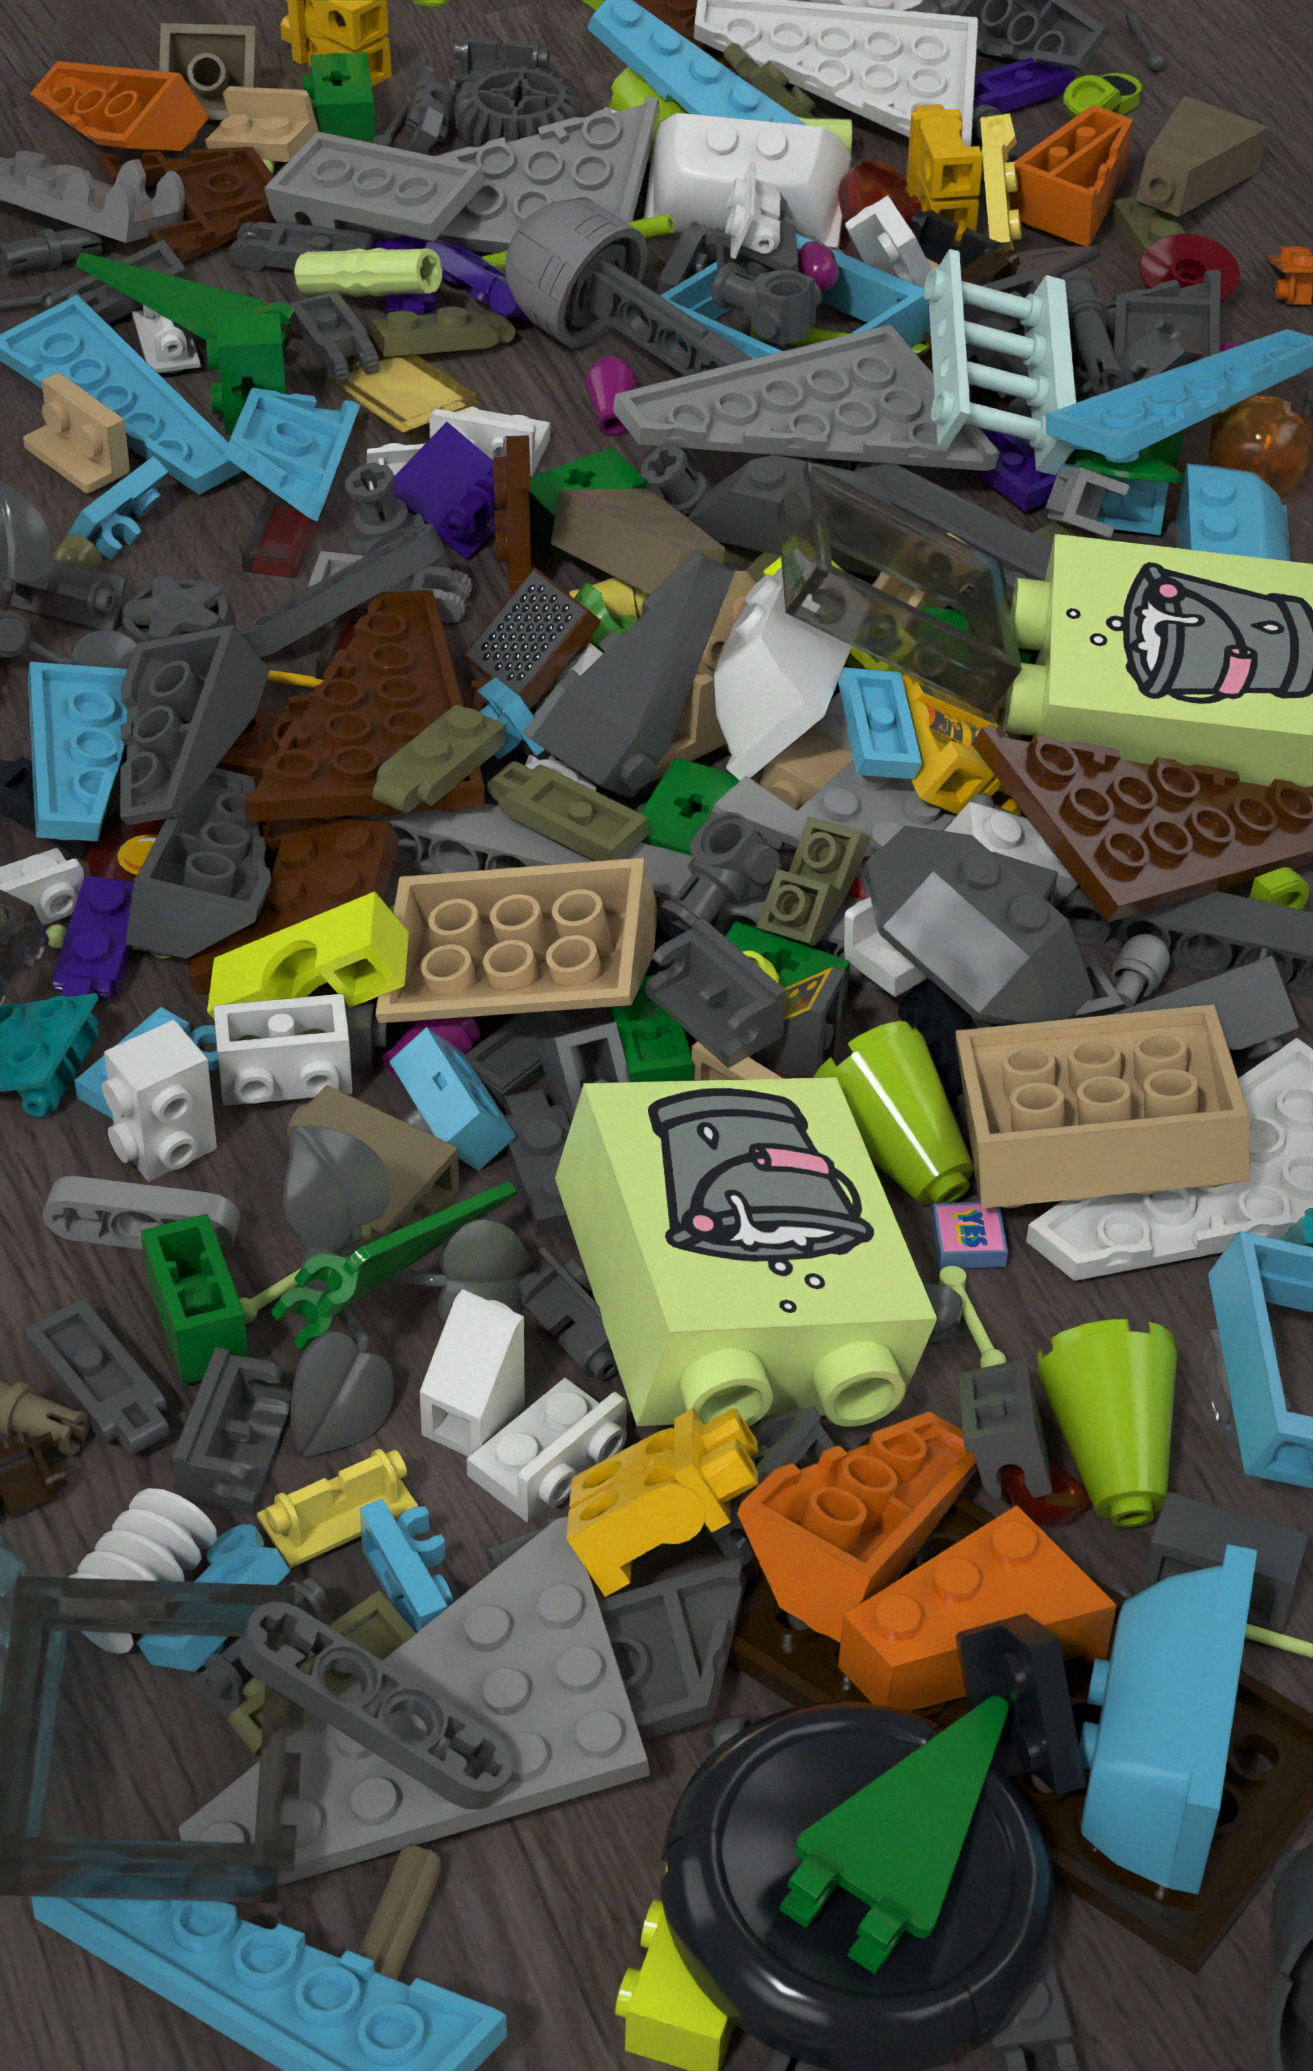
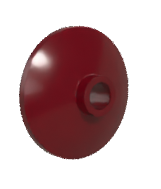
[1140,234,1240,304]

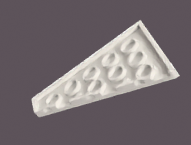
[694,0,978,147]
[1026,1038,1313,1281]

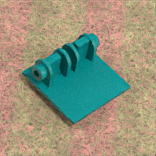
[0,993,99,1117]

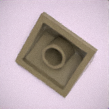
[159,23,261,122]

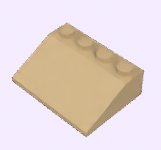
[375,858,658,1023]
[955,1004,1250,1208]

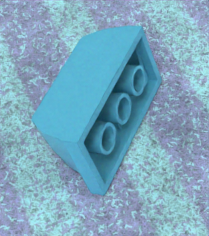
[1176,463,1291,561]
[1079,1544,1257,1894]

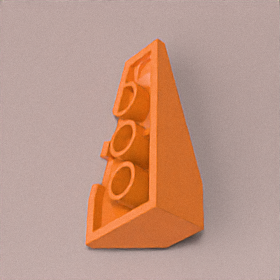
[30,61,209,151]
[737,1411,978,1643]

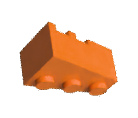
[1009,105,1133,248]
[838,1505,1117,1712]

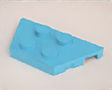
[224,388,361,521]

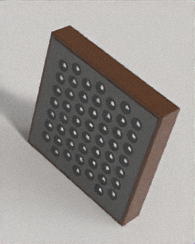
[463,567,602,710]

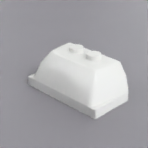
[643,113,850,249]
[714,552,870,781]

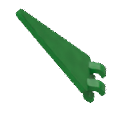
[76,253,295,345]
[271,1181,517,1350]
[779,1696,1009,1974]

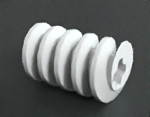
[60,1488,217,1654]

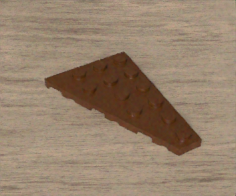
[245,590,485,822]
[972,726,1313,922]

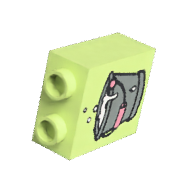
[1003,534,1313,787]
[555,1077,937,1427]

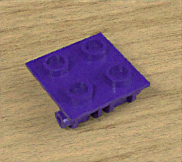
[392,422,505,560]

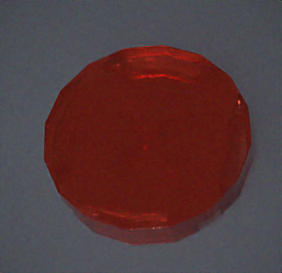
[838,160,922,233]

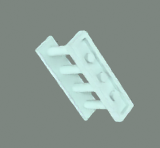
[924,249,1076,475]

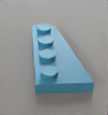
[28,662,127,841]

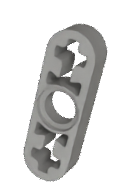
[42,1176,241,1256]

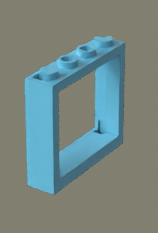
[660,234,930,359]
[1208,1231,1313,1489]

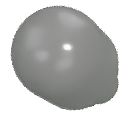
[1112,934,1170,1010]

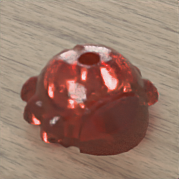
[1003,1465,1090,1526]

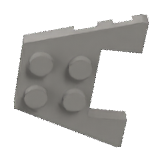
[712,692,957,884]

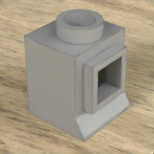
[1045,466,1130,538]

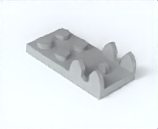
[264,132,485,241]
[0,151,185,243]

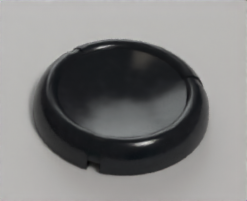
[660,1701,1056,2071]

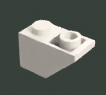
[420,1289,525,1457]

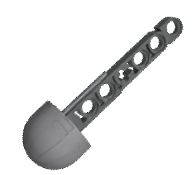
[505,199,859,471]

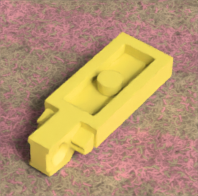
[980,114,1022,250]

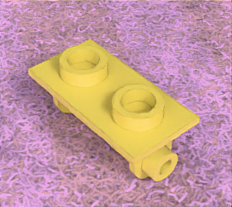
[257,1449,418,1569]

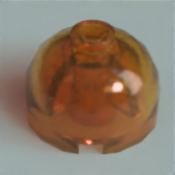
[1208,395,1313,499]

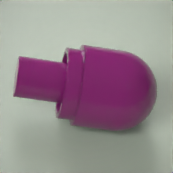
[798,241,839,293]

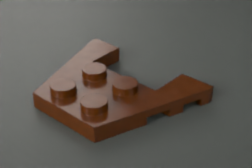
[99,147,274,264]
[493,435,531,598]
[187,818,399,994]

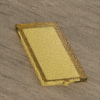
[328,353,478,432]

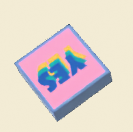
[931,1202,1008,1269]

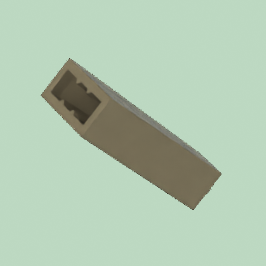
[1136,96,1270,217]
[551,488,725,594]

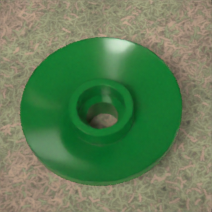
[1075,446,1184,483]

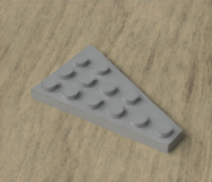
[340,97,660,253]

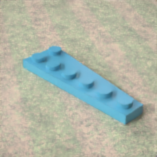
[587,0,853,162]
[0,295,243,495]
[1046,329,1313,463]
[31,1847,507,2071]

